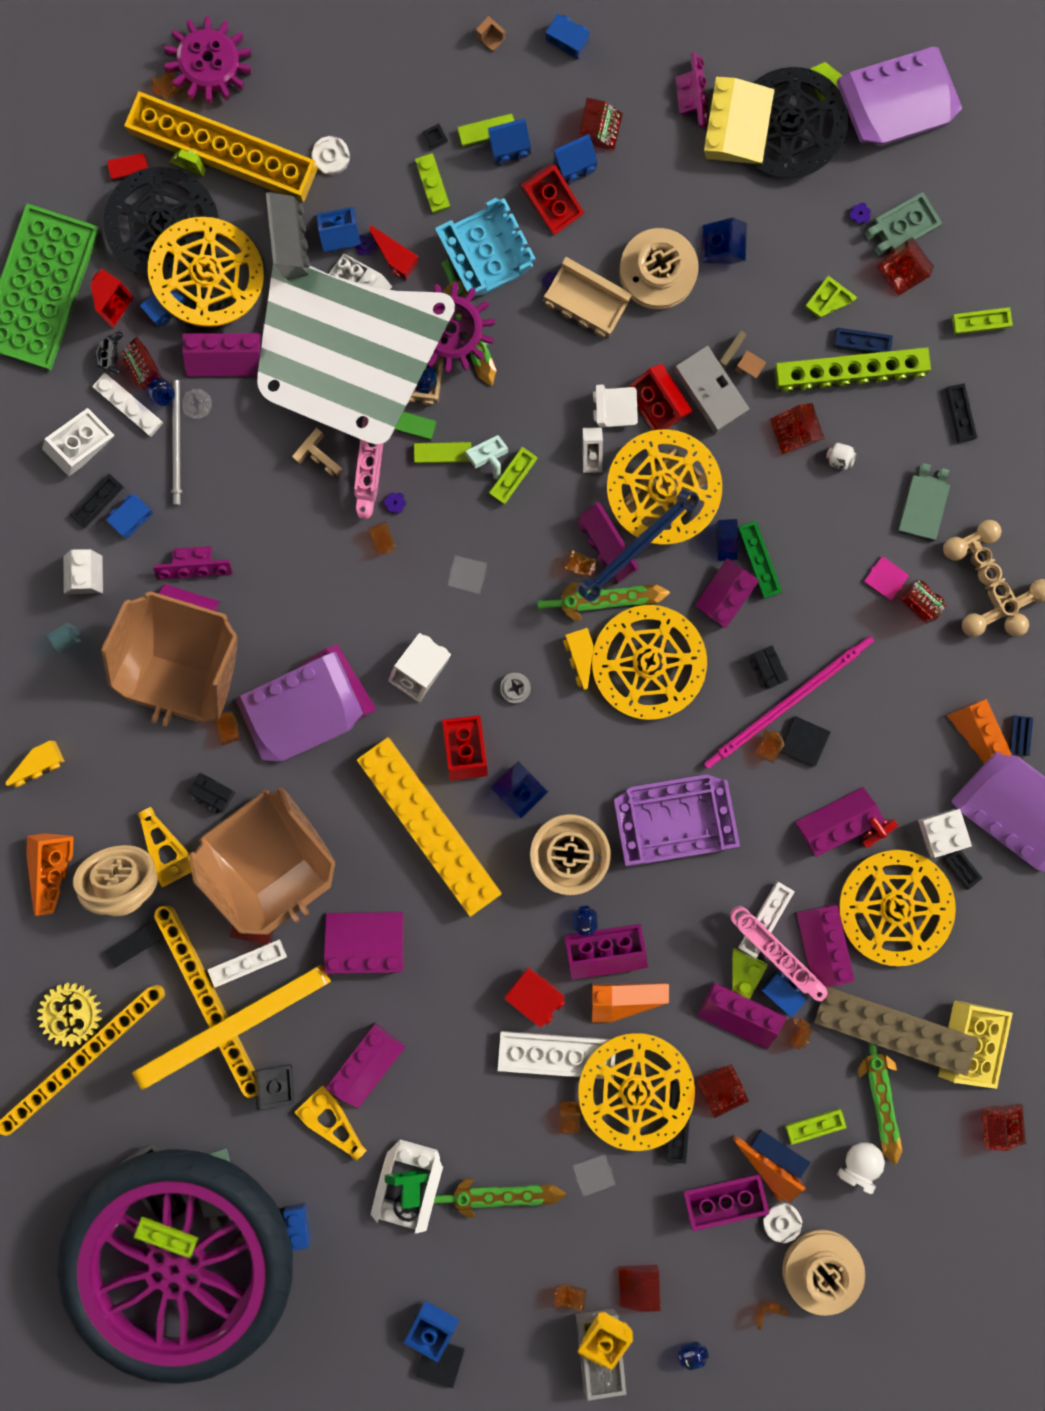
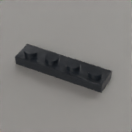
[666,1083,690,1164]

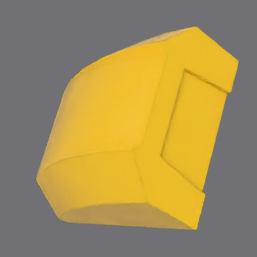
[577,1312,633,1370]

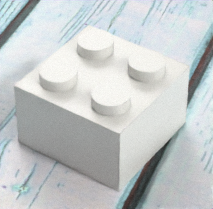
[918,809,972,858]

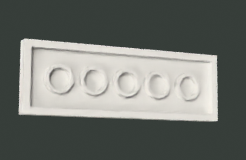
[498,1031,616,1079]

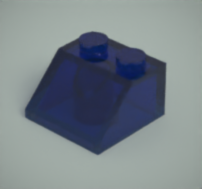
[702,217,747,264]
[491,761,548,818]

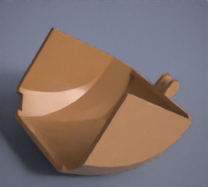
[102,591,237,726]
[188,787,335,934]

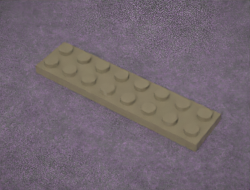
[814,986,979,1076]

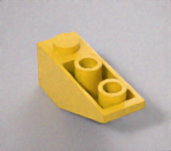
[563,628,594,691]
[5,740,65,788]

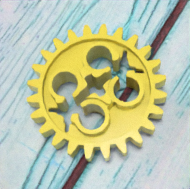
[37,983,102,1047]

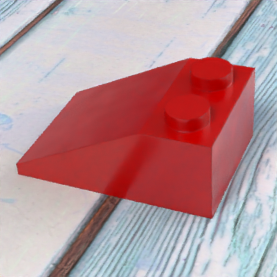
[519,163,585,235]
[442,715,488,781]

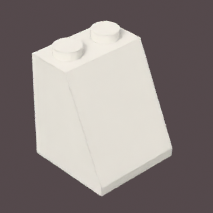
[63,549,103,594]
[388,633,451,702]

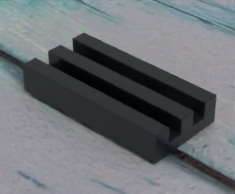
[943,850,983,890]

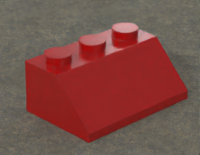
[91,268,134,329]
[627,364,693,434]

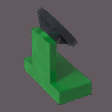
[385,1170,428,1222]

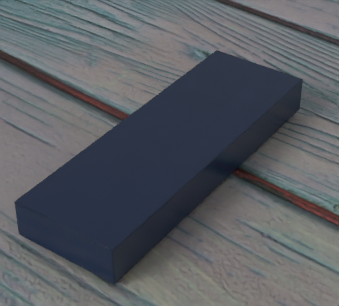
[833,327,893,353]
[750,1129,811,1178]

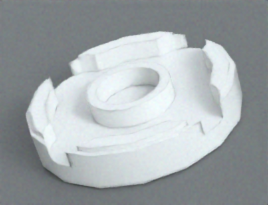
[312,136,350,175]
[763,1203,802,1243]

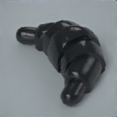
[95,331,123,376]

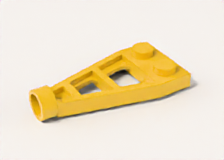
[138,807,191,888]
[294,1084,367,1162]

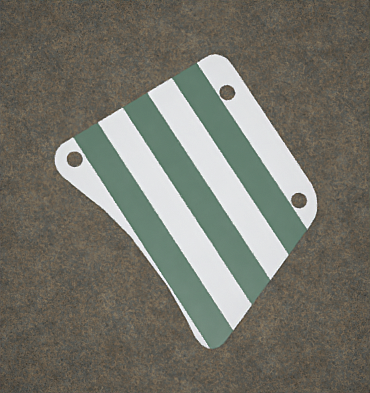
[257,265,455,444]

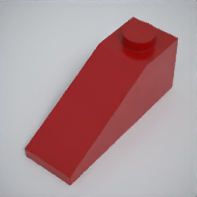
[369,225,419,280]

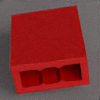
[504,966,565,1028]

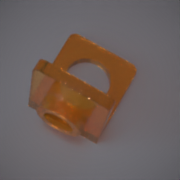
[756,1301,788,1330]

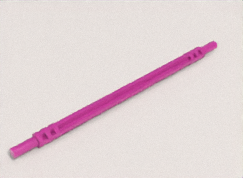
[704,636,874,769]

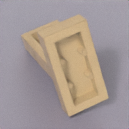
[292,427,344,477]

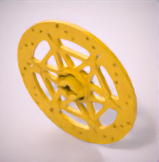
[148,217,264,327]
[607,429,722,545]
[592,605,707,720]
[839,850,956,966]
[578,1033,695,1151]

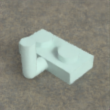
[466,435,508,480]

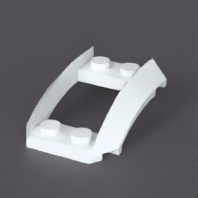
[371,1140,443,1234]

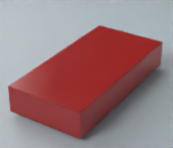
[107,153,148,181]

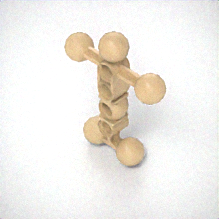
[943,519,1045,638]

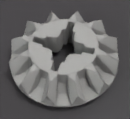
[500,673,531,703]

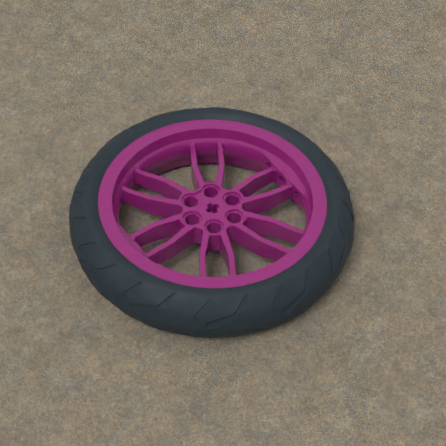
[58,1149,293,1384]

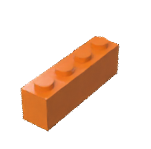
[946,699,1012,764]

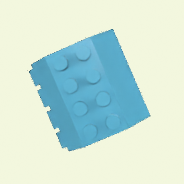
[435,198,536,296]

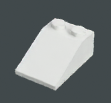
[42,408,114,476]

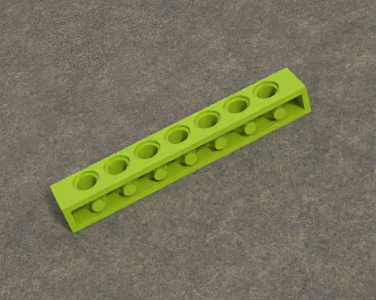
[774,347,931,392]

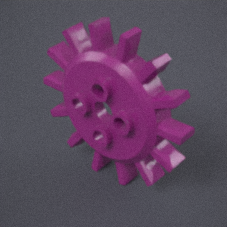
[164,16,252,104]
[427,282,495,373]

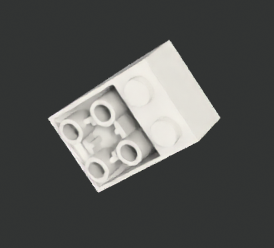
[329,253,392,290]

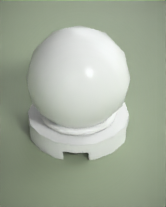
[837,1142,885,1194]

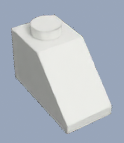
[582,428,603,473]

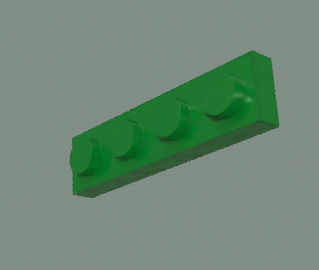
[737,521,782,599]

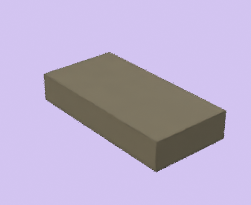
[719,330,747,369]

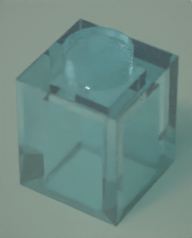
[47,623,81,653]

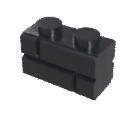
[749,645,789,690]
[188,773,235,813]

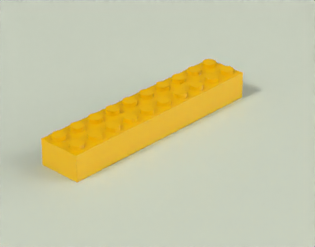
[124,91,318,203]
[357,737,502,917]

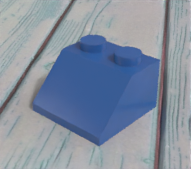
[488,118,531,164]
[553,134,598,183]
[317,207,361,252]
[404,1301,459,1362]

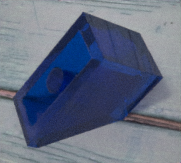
[715,519,738,561]

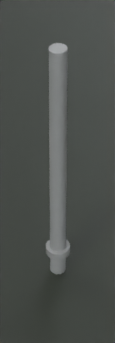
[171,380,182,506]

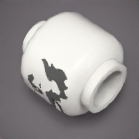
[826,443,856,470]

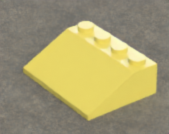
[704,77,774,164]
[938,1000,1013,1089]

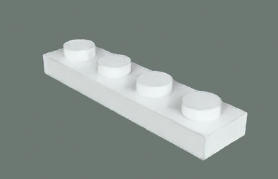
[92,372,163,437]
[738,881,795,958]
[208,939,287,988]

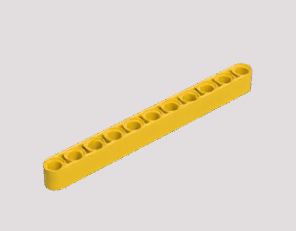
[154,905,255,1098]
[132,964,331,1090]
[0,985,165,1136]

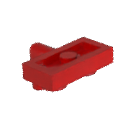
[859,817,898,848]

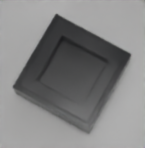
[422,123,448,150]

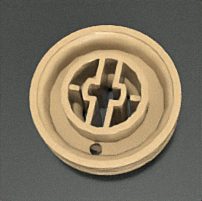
[619,228,698,310]
[530,814,610,895]
[73,845,158,916]
[782,1230,865,1316]

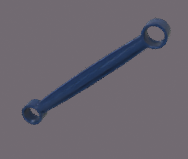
[578,488,699,602]

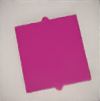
[864,556,909,601]

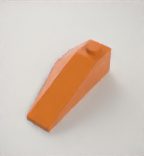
[26,833,74,916]
[592,983,669,1022]
[733,1135,805,1203]

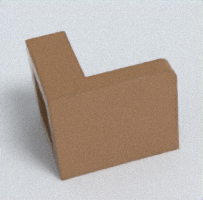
[476,16,505,52]
[735,350,767,378]

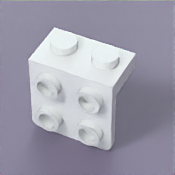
[593,385,638,428]

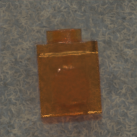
[151,72,183,100]
[368,521,396,554]
[563,550,597,577]
[215,712,241,745]
[755,730,785,763]
[789,1017,813,1050]
[560,1102,580,1133]
[554,1284,587,1311]

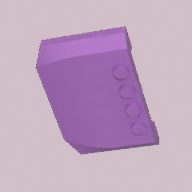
[836,47,962,146]
[235,652,363,761]
[952,752,1045,872]
[614,774,740,867]

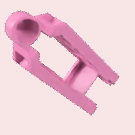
[354,416,384,519]
[730,906,828,1001]

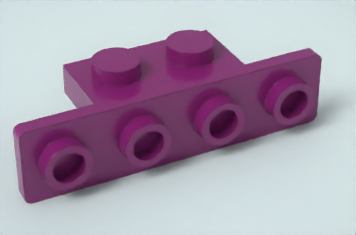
[675,52,710,131]
[153,546,233,580]

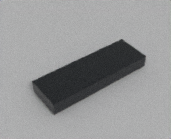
[945,383,978,443]
[70,474,124,529]
[105,921,164,968]

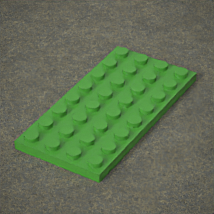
[0,203,100,371]

